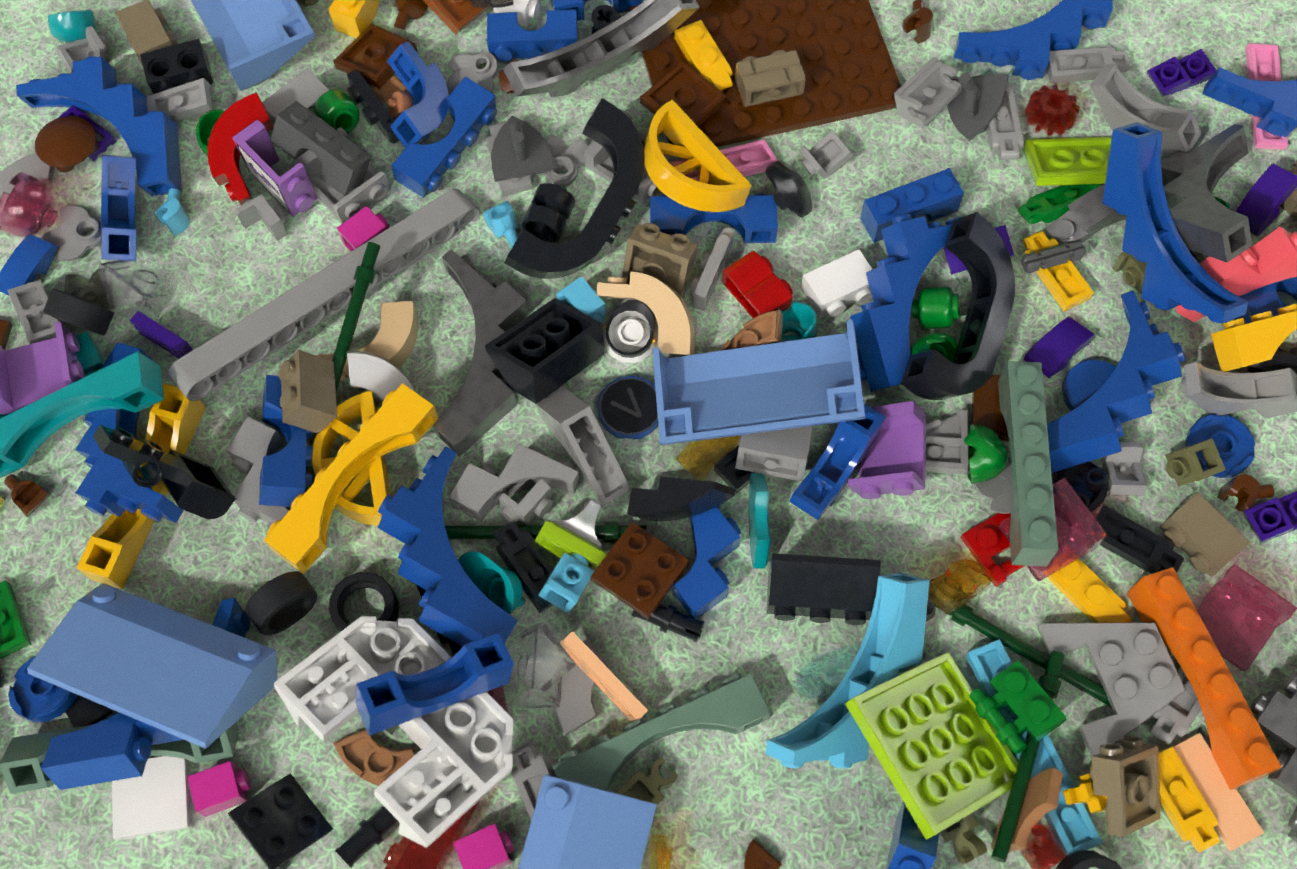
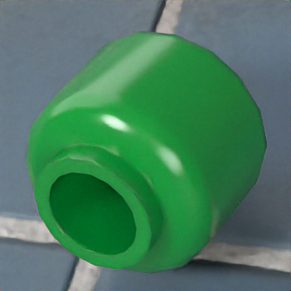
[315,90,360,134]
[912,286,960,329]

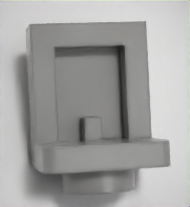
[57,26,108,74]
[800,130,854,179]
[235,194,288,241]
[1102,442,1147,496]
[498,479,553,525]

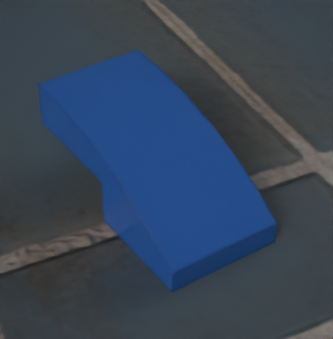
[0,234,58,296]

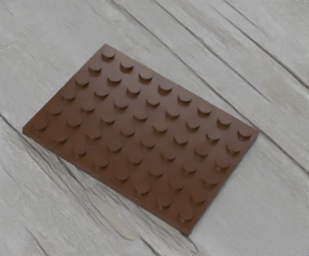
[629,0,901,147]

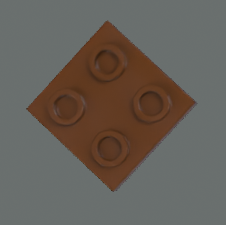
[591,522,689,620]

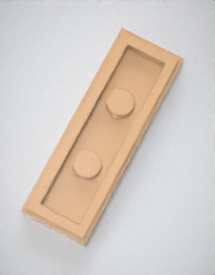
[558,631,648,721]
[1174,733,1264,851]

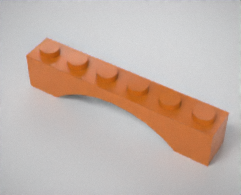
[1127,567,1282,790]

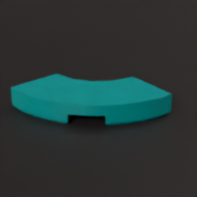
[748,473,771,569]

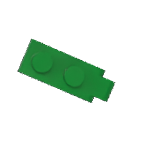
[1018,184,1101,225]

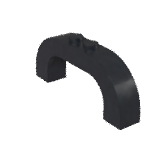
[504,98,644,279]
[901,212,1015,400]

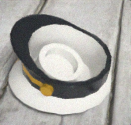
[603,300,658,363]

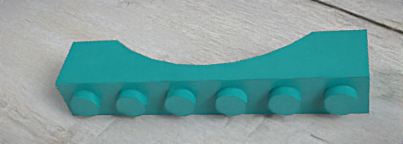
[0,351,164,478]

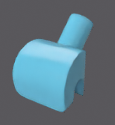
[154,188,190,236]
[483,201,520,248]

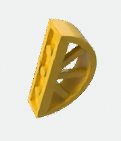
[644,100,752,212]
[312,390,390,526]

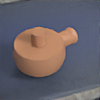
[387,91,413,119]

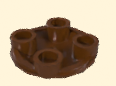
[35,116,99,173]

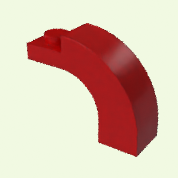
[207,92,274,206]

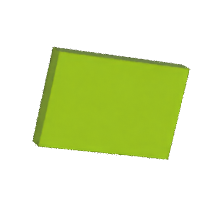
[1024,137,1112,186]

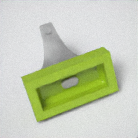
[535,499,607,571]

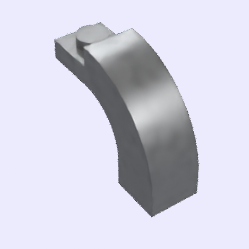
[1046,184,1127,246]

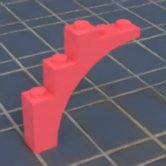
[1175,226,1297,323]

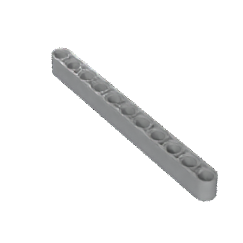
[168,188,480,401]

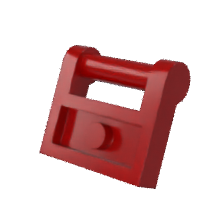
[960,513,1026,587]

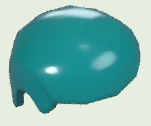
[48,10,96,43]
[778,302,817,342]

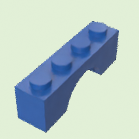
[391,76,497,198]
[650,193,778,243]
[259,375,312,507]
[355,632,514,736]

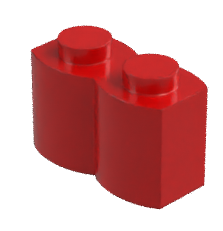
[722,250,793,318]

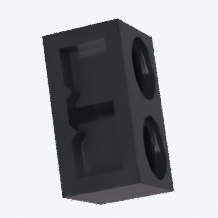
[140,39,214,94]

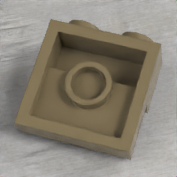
[622,223,698,300]
[1090,736,1161,837]

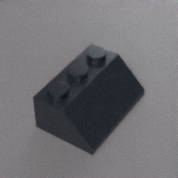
[485,298,604,404]
[766,553,881,625]

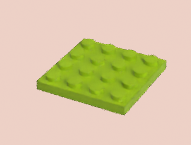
[845,652,1018,840]

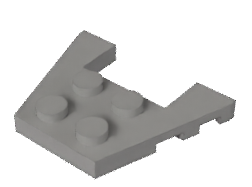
[1038,623,1185,757]

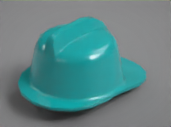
[458,551,526,614]

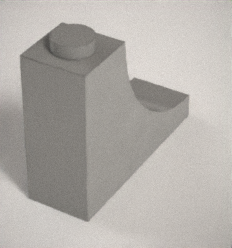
[535,386,631,507]

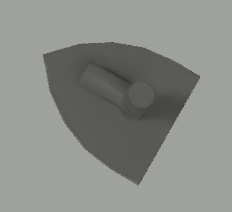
[947,73,1009,141]
[491,116,556,182]

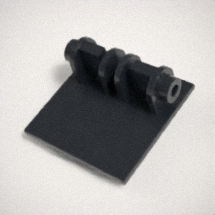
[228,773,333,869]

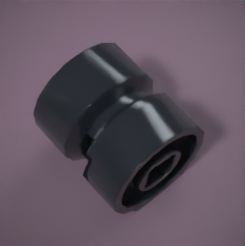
[522,183,575,243]

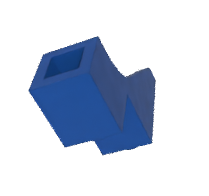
[673,505,741,619]

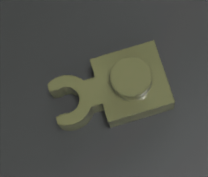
[615,758,678,805]
[940,813,987,865]

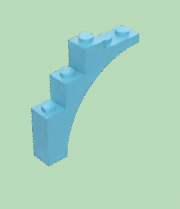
[766,572,930,768]

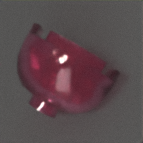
[0,172,58,237]

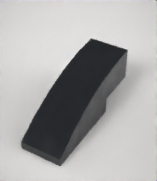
[627,477,736,521]

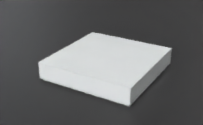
[112,756,191,840]

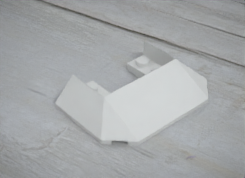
[274,616,513,848]

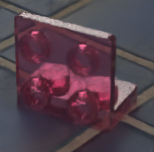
[999,478,1107,581]
[1196,564,1297,671]

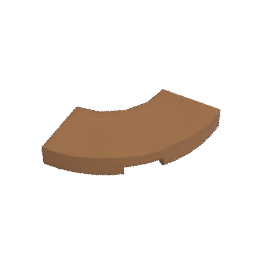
[721,310,783,351]
[333,729,416,786]
[991,767,1063,852]

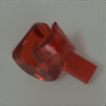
[1021,824,1066,869]

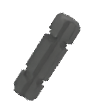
[1021,240,1085,273]

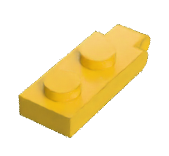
[674,20,732,91]
[1023,231,1094,312]
[1042,548,1132,623]
[1158,746,1220,853]

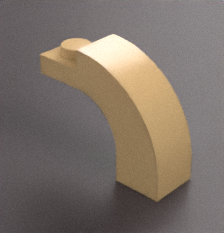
[596,271,696,355]
[315,301,418,389]

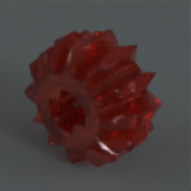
[1025,84,1080,138]

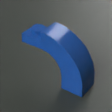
[387,41,449,148]
[101,154,137,261]
[789,404,886,520]

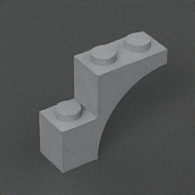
[1090,64,1202,155]
[1181,362,1297,418]
[226,416,289,528]
[449,443,580,522]

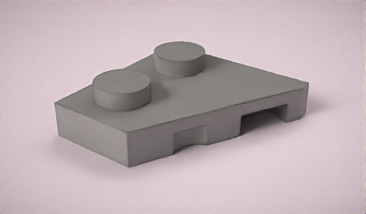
[926,410,968,475]

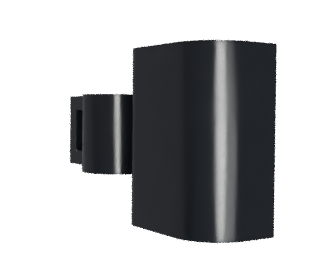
[93,424,236,519]

